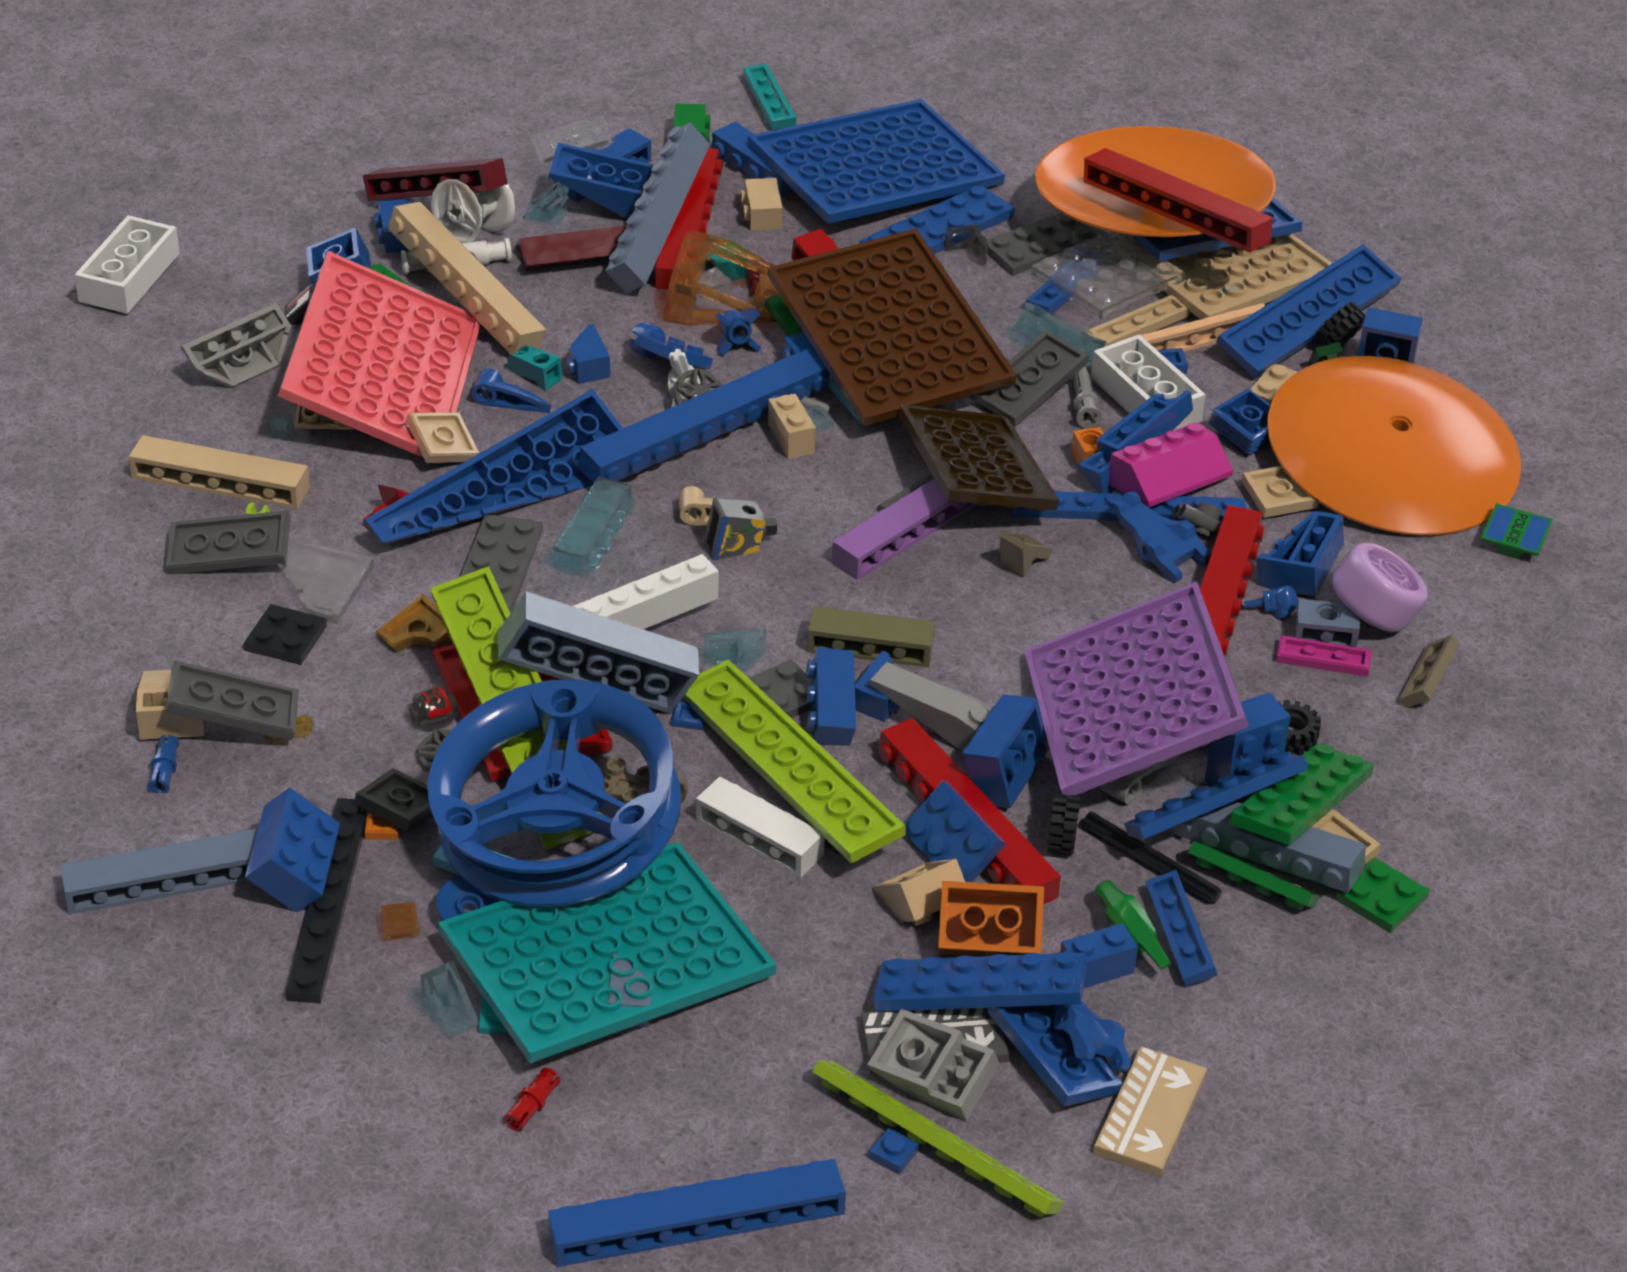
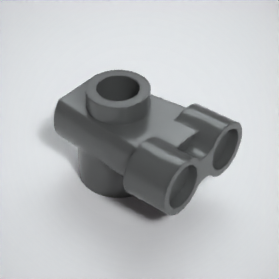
[1172,502,1222,537]

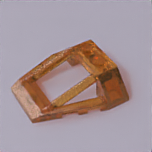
[663,230,778,326]

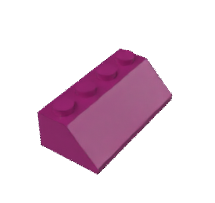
[1108,423,1233,507]

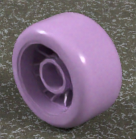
[1332,543,1428,632]

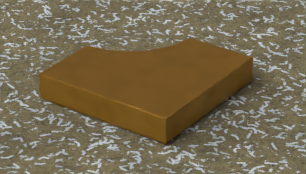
[376,593,451,653]

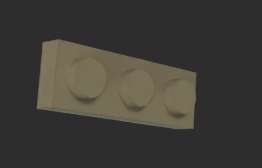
[1399,635,1459,708]

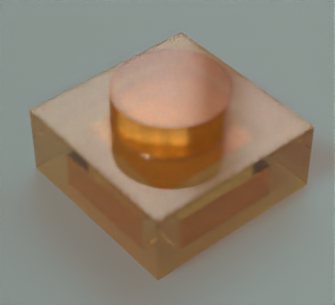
[381,901,419,939]

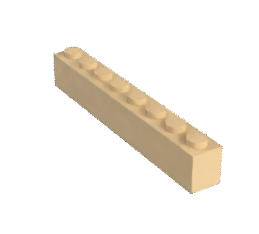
[388,202,546,355]

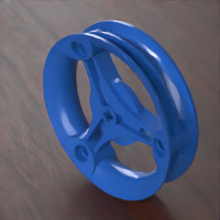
[428,680,681,907]

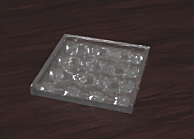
[1031,230,1184,319]

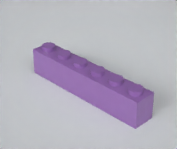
[832,479,977,580]

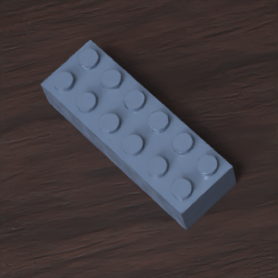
[498,591,699,714]

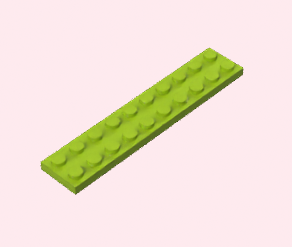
[430,566,602,851]
[682,659,906,863]

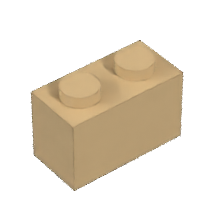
[740,178,782,230]
[768,394,816,459]

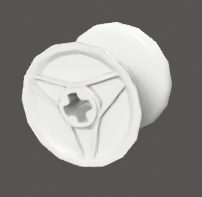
[431,179,515,243]

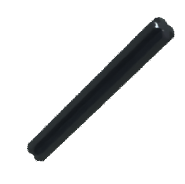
[1082,812,1222,904]

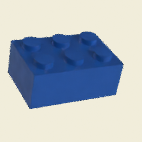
[1205,692,1291,800]
[963,694,1049,808]
[245,787,340,912]

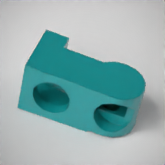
[507,345,563,391]

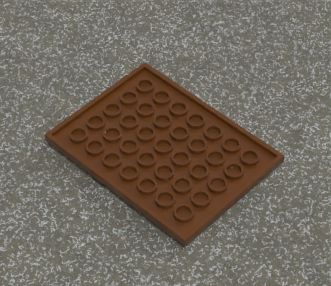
[767,228,1017,426]

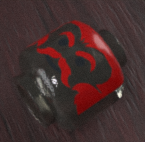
[408,687,458,732]

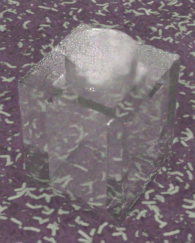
[688,267,732,312]

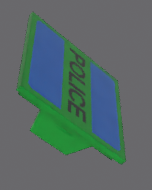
[1481,503,1553,559]

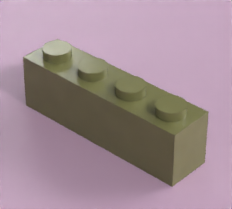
[807,606,935,668]

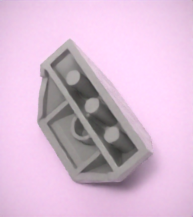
[181,303,291,388]

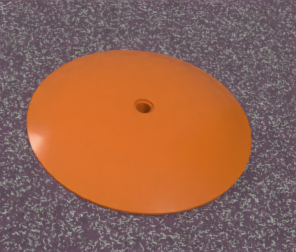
[1035,126,1276,237]
[1267,356,1521,535]

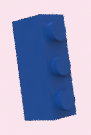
[806,647,856,746]

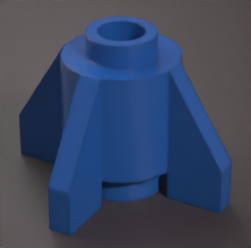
[716,308,761,356]

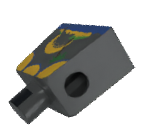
[704,498,777,561]

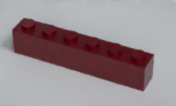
[362,158,508,201]

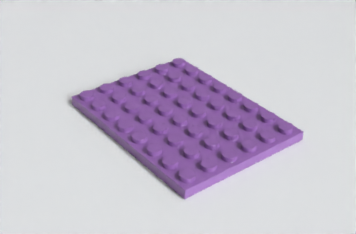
[1024,581,1250,796]

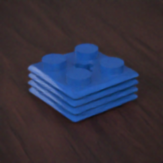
[1208,389,1270,454]

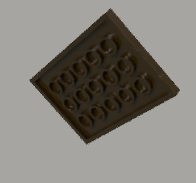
[898,405,1060,512]

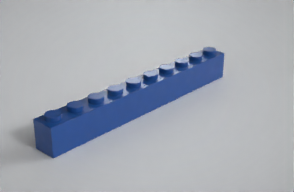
[579,347,830,489]

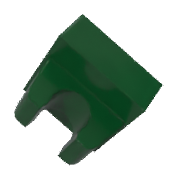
[1307,342,1344,366]

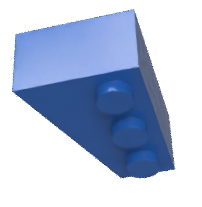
[1257,511,1344,597]

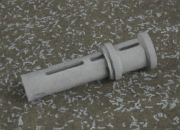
[1073,365,1102,428]

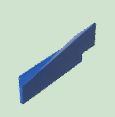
[1078,390,1193,493]

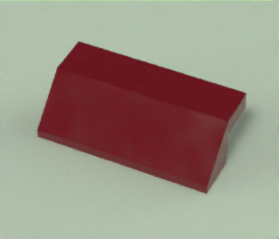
[517,225,626,270]

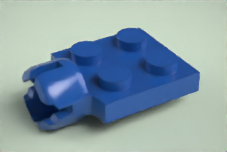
[629,322,713,369]

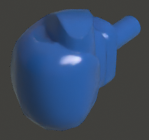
[1244,585,1298,619]

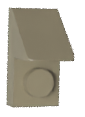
[1000,531,1053,577]

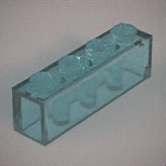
[553,476,635,578]

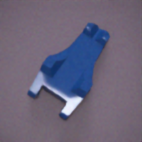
[1111,491,1211,583]
[1053,1001,1131,1073]

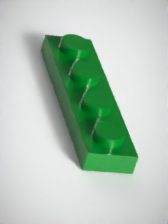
[1188,841,1319,910]

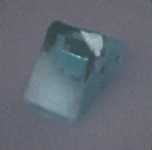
[522,182,569,226]
[704,629,766,673]

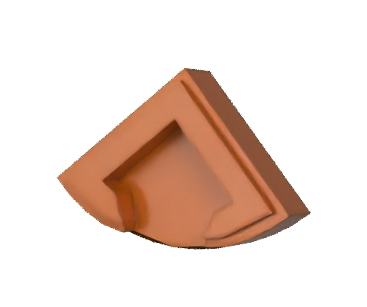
[365,812,398,840]

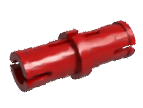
[503,1067,561,1132]

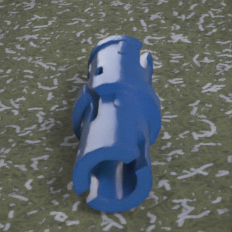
[148,735,179,793]

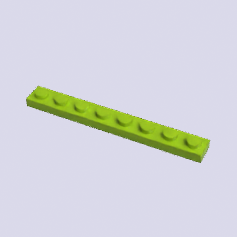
[812,1060,1064,1217]

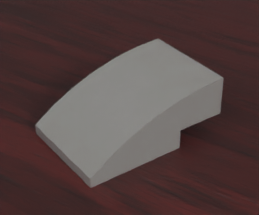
[867,1009,1000,1122]

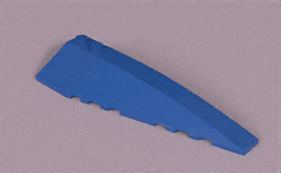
[364,389,623,545]

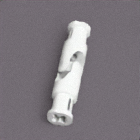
[401,238,512,275]

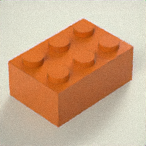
[938,881,1044,957]

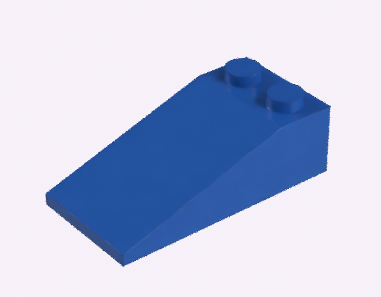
[548,142,654,218]

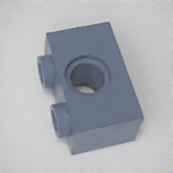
[1295,599,1360,647]

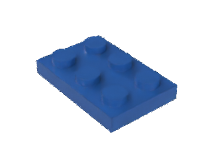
[904,780,1006,882]

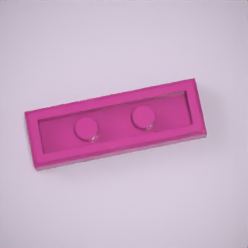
[1276,635,1372,677]

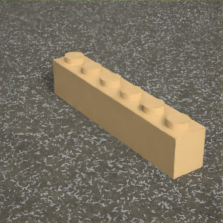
[129,435,310,509]

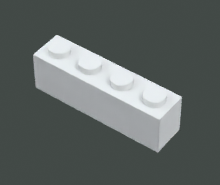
[696,777,825,878]

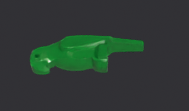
[1095,880,1171,970]

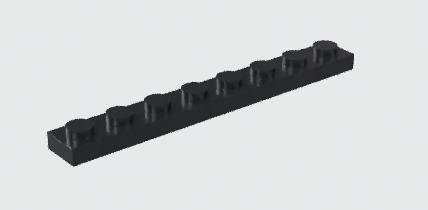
[286,798,367,1004]

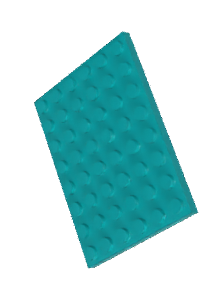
[438,842,777,1063]

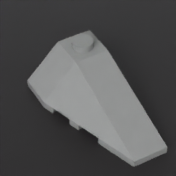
[868,662,991,752]

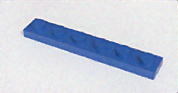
[1124,752,1308,839]

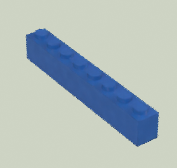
[548,1159,846,1267]

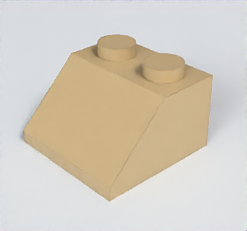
[873,859,965,926]

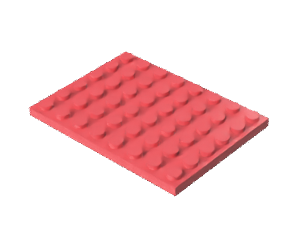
[277,251,481,465]

